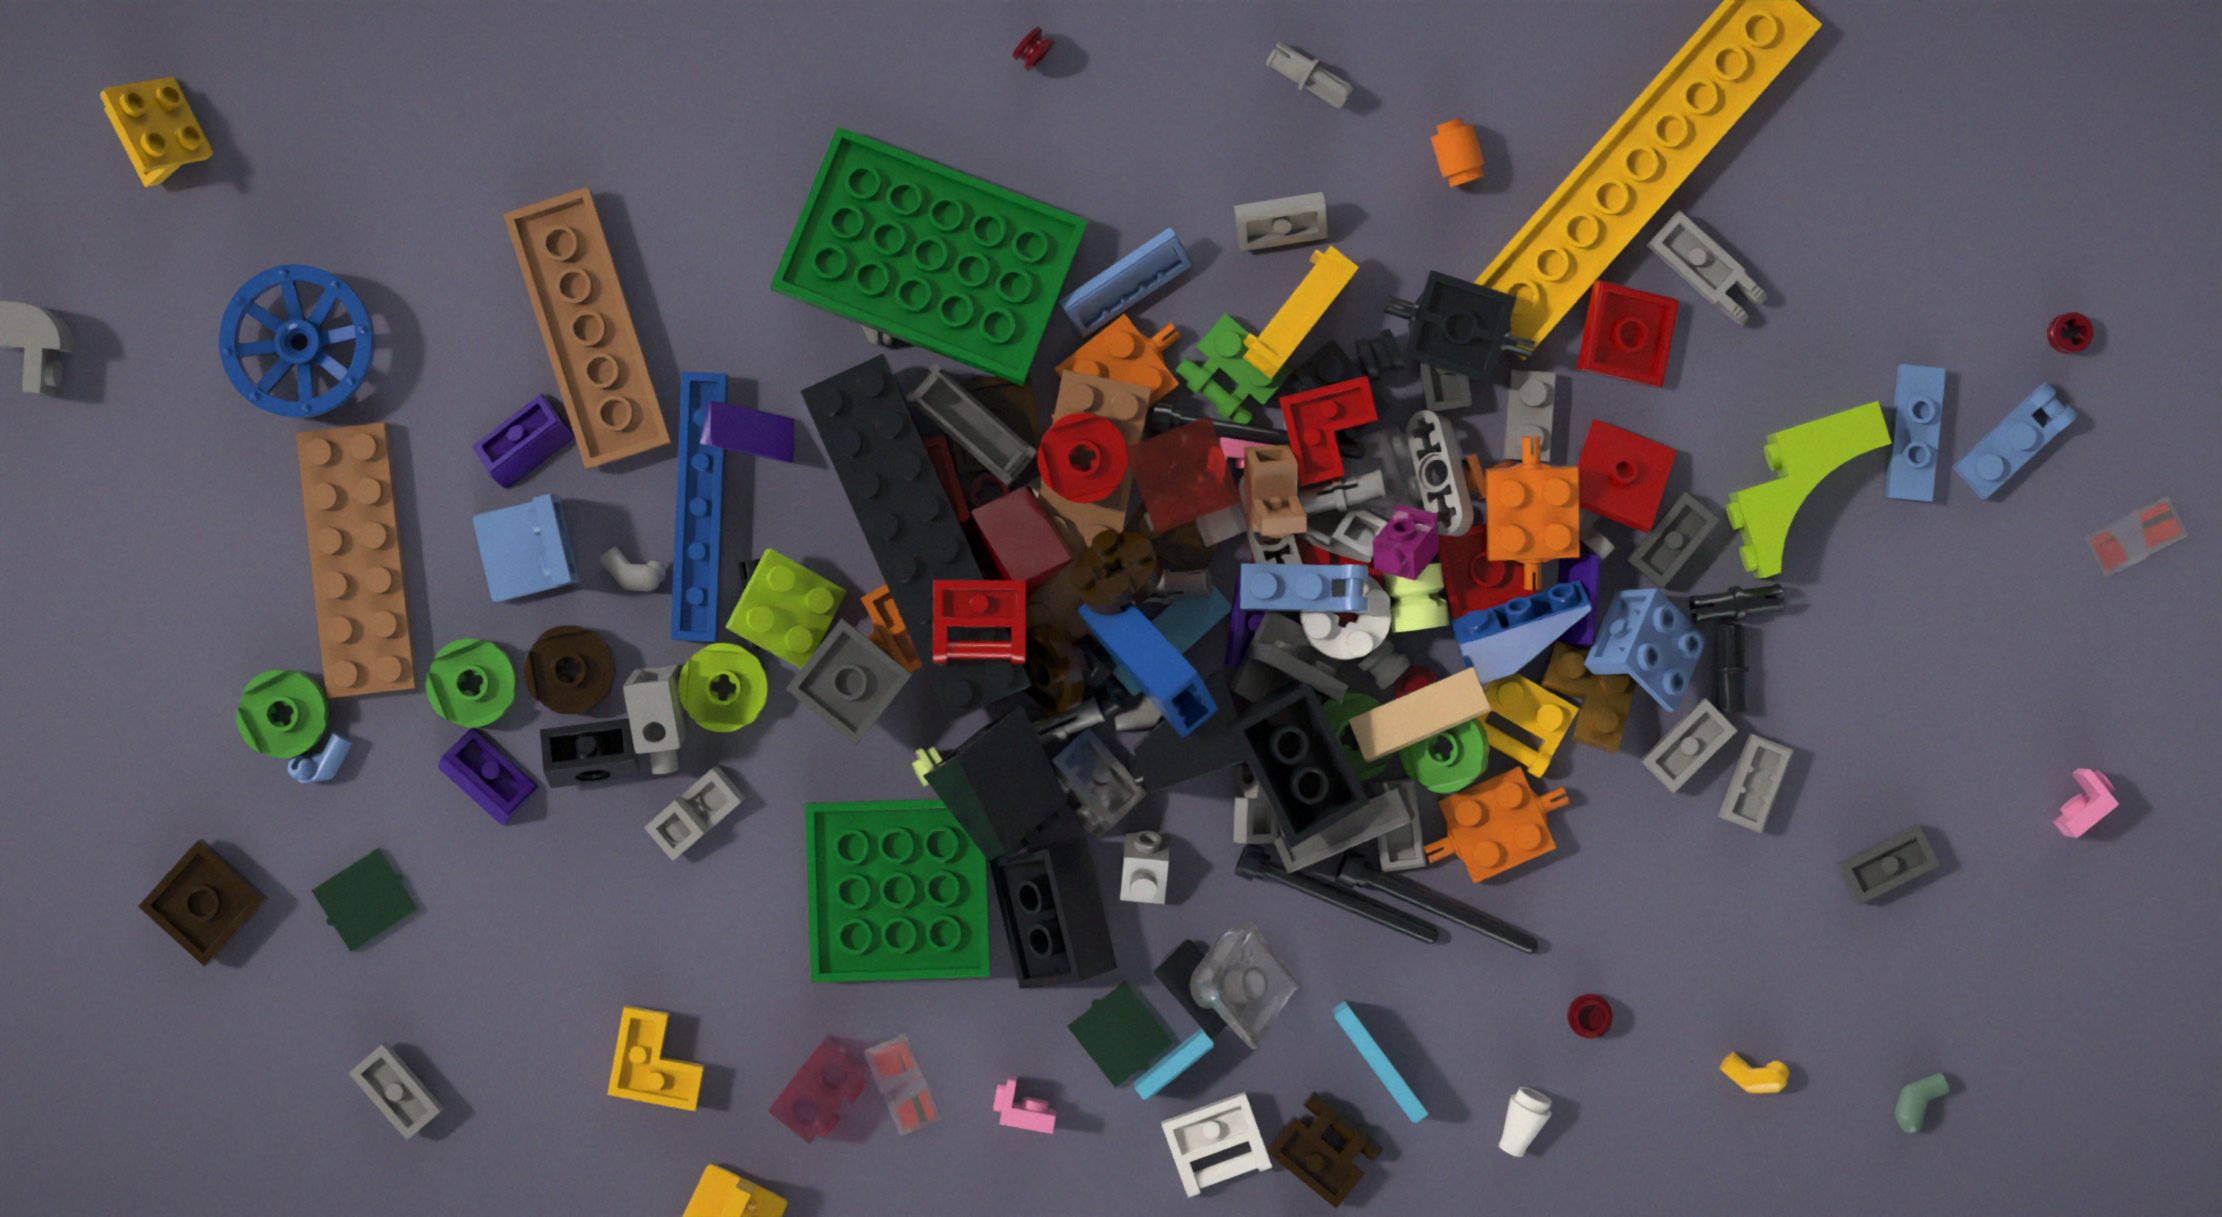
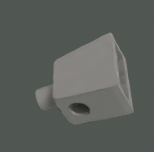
[623,664,687,774]

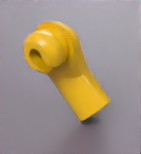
[1719,1052,1789,1094]

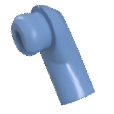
[288,732,353,784]

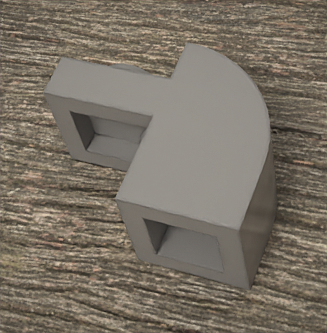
[0,301,75,396]

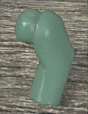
[1895,1072,1949,1133]

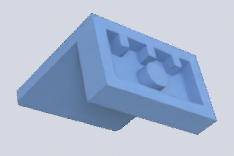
[472,494,580,602]
[1584,588,1706,712]

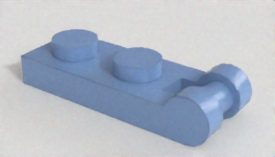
[1952,382,2078,499]
[1240,563,1368,613]

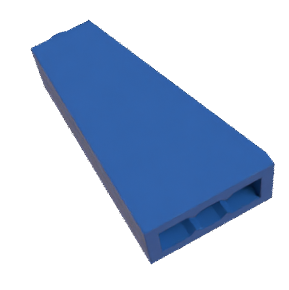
[1077,602,1218,738]

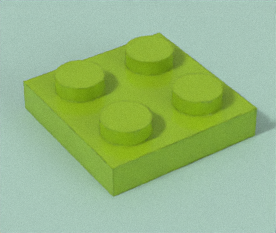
[725,549,847,669]

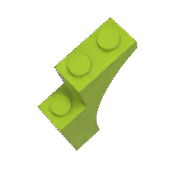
[1726,401,1892,578]

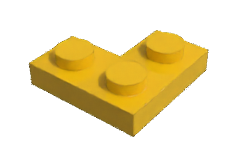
[607,1005,706,1111]

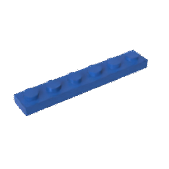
[671,372,728,642]

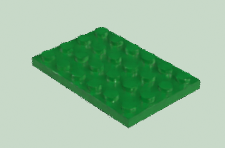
[770,126,1088,386]

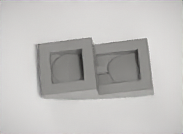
[1293,505,1388,562]
[644,765,746,861]

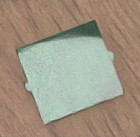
[311,848,418,952]
[1067,981,1173,1088]

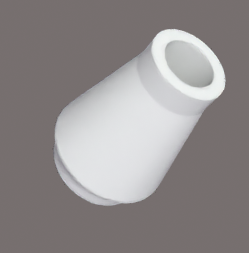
[1499,1087,1552,1157]

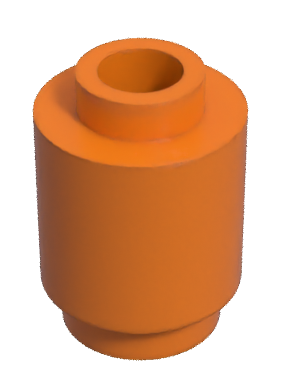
[1430,118,1485,188]

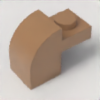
[1244,445,1307,538]

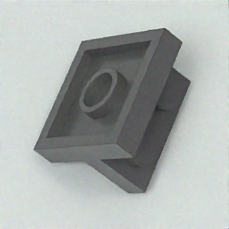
[1229,611,1348,705]
[786,618,914,745]

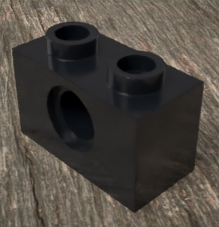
[540,718,641,788]

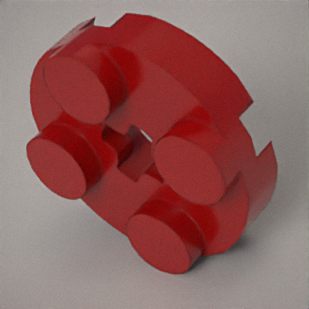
[1037,412,1129,504]

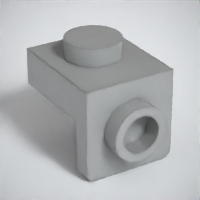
[1120,831,1170,904]

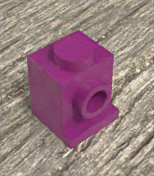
[1372,504,1439,581]

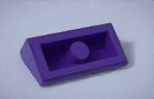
[472,393,575,489]
[700,400,794,463]
[1555,554,1601,645]
[438,728,538,825]

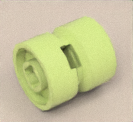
[1384,563,1449,633]

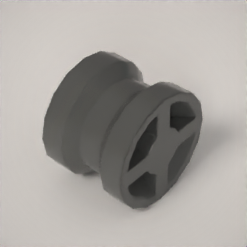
[1357,634,1414,691]

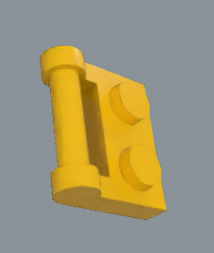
[1477,673,1579,778]

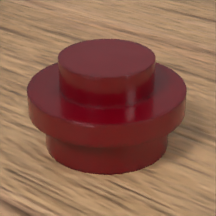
[1394,665,1438,699]
[1567,993,1613,1039]

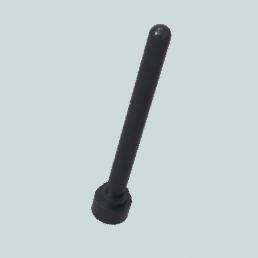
[1151,401,1366,459]
[1234,843,1439,944]
[1335,849,1538,954]

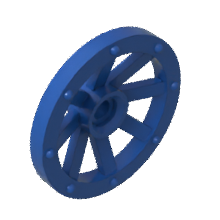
[219,264,375,418]

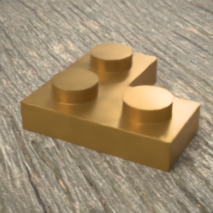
[1541,641,1637,755]

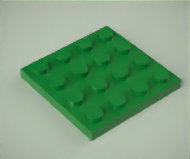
[805,798,991,983]

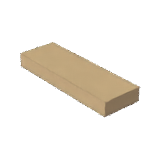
[1349,667,1492,763]

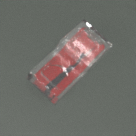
[2084,495,2189,578]
[864,1033,943,1137]

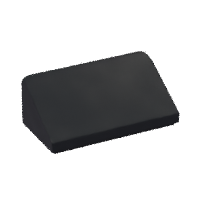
[1154,939,1245,1039]

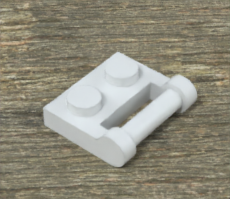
[1161,1092,1272,1198]

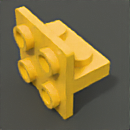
[100,77,213,188]
[682,1163,788,1217]

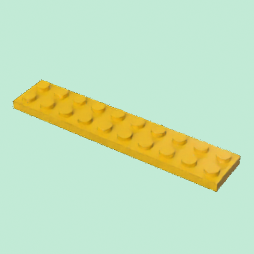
[1473,0,1822,361]

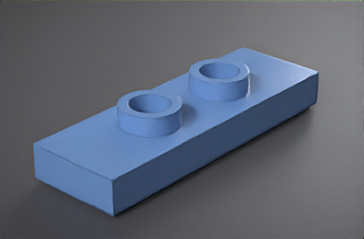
[1058,227,1193,339]
[1884,364,1946,502]

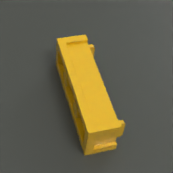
[1243,246,1359,379]

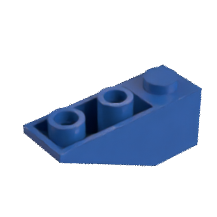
[1450,580,1592,684]

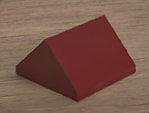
[965,486,1075,599]

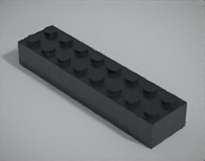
[800,354,1033,723]

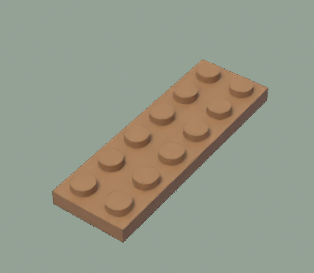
[503,186,673,470]
[1026,369,1152,645]
[296,422,419,698]

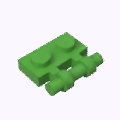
[1176,313,1292,424]

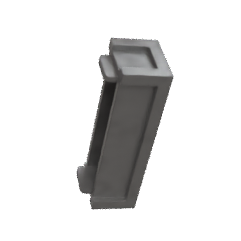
[905,363,1038,487]
[1274,780,1415,874]

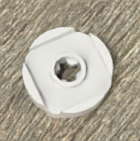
[1300,575,1391,660]

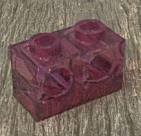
[768,1034,869,1144]

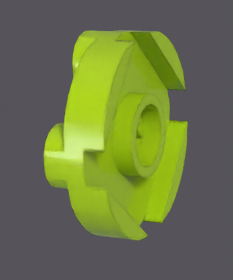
[678,643,769,732]

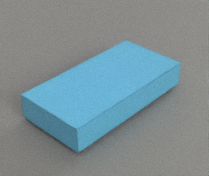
[1134,1028,1214,1101]

